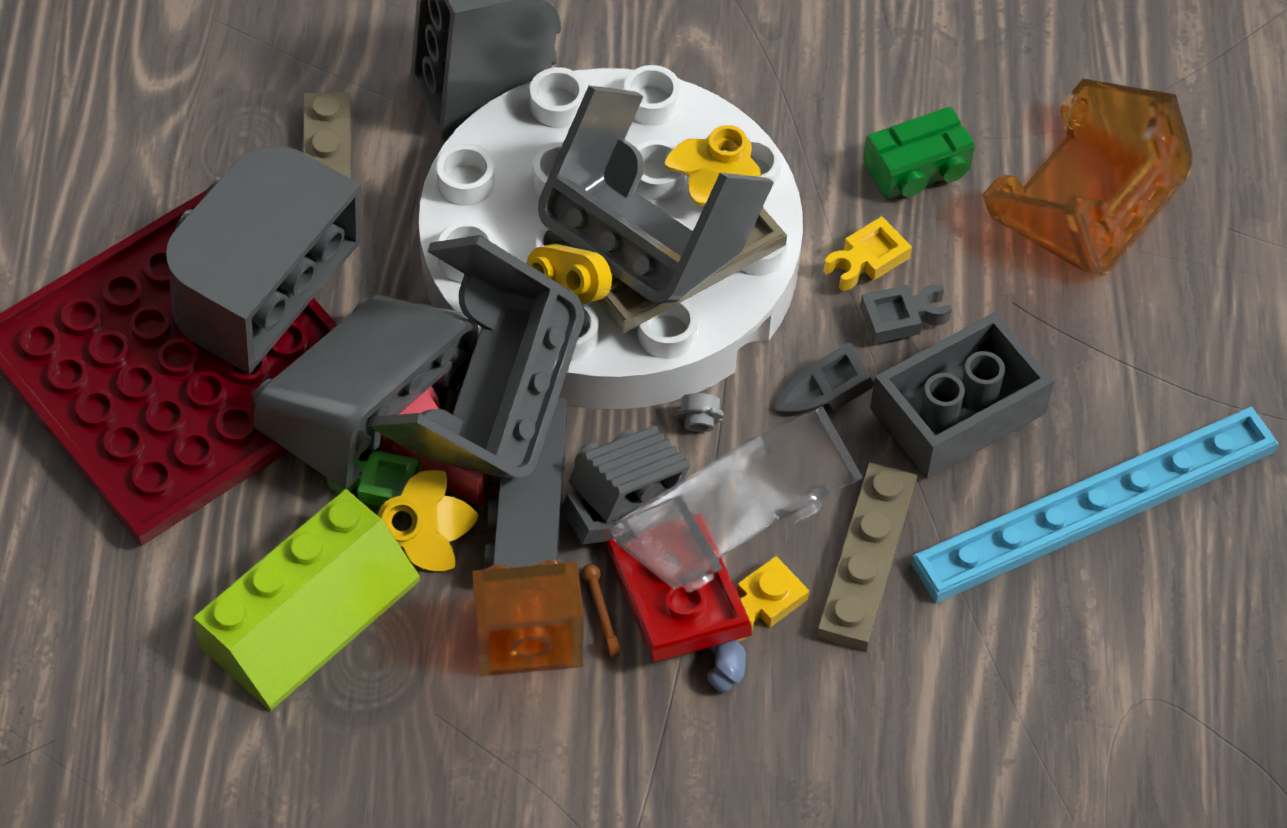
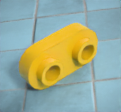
[526,244,612,304]

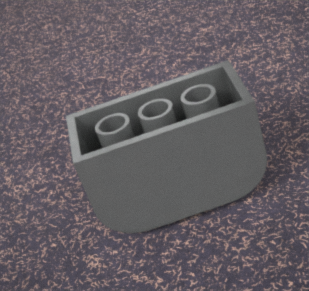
[411,0,561,139]
[166,146,361,374]

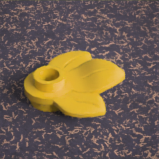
[665,125,761,206]
[377,470,479,571]

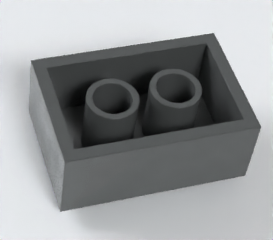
[870,312,1054,479]

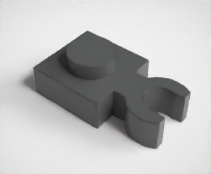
[860,285,952,344]

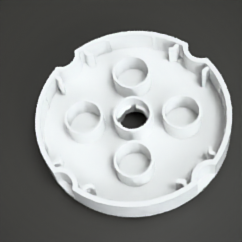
[419,65,803,409]

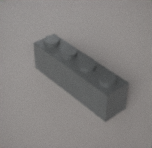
[484,398,567,596]

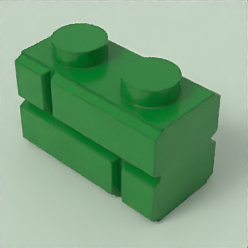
[863,106,975,199]

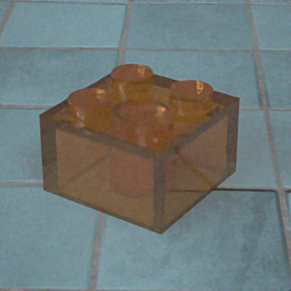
[472,560,584,677]

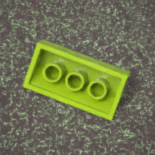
[193,489,420,712]

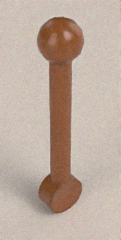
[581,564,620,658]

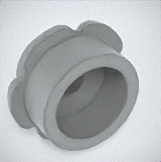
[675,393,724,432]

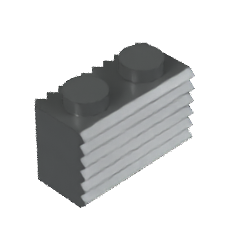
[568,426,690,524]

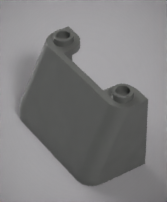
[253,294,478,490]

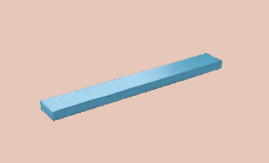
[911,406,1279,603]

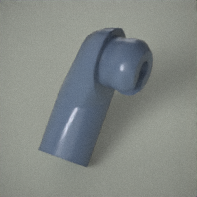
[707,640,746,693]

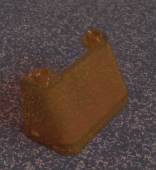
[982,78,1193,276]

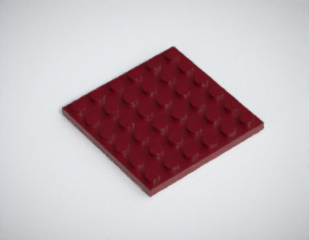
[0,190,338,547]

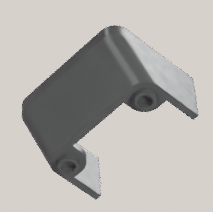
[538,85,774,303]
[367,235,584,478]

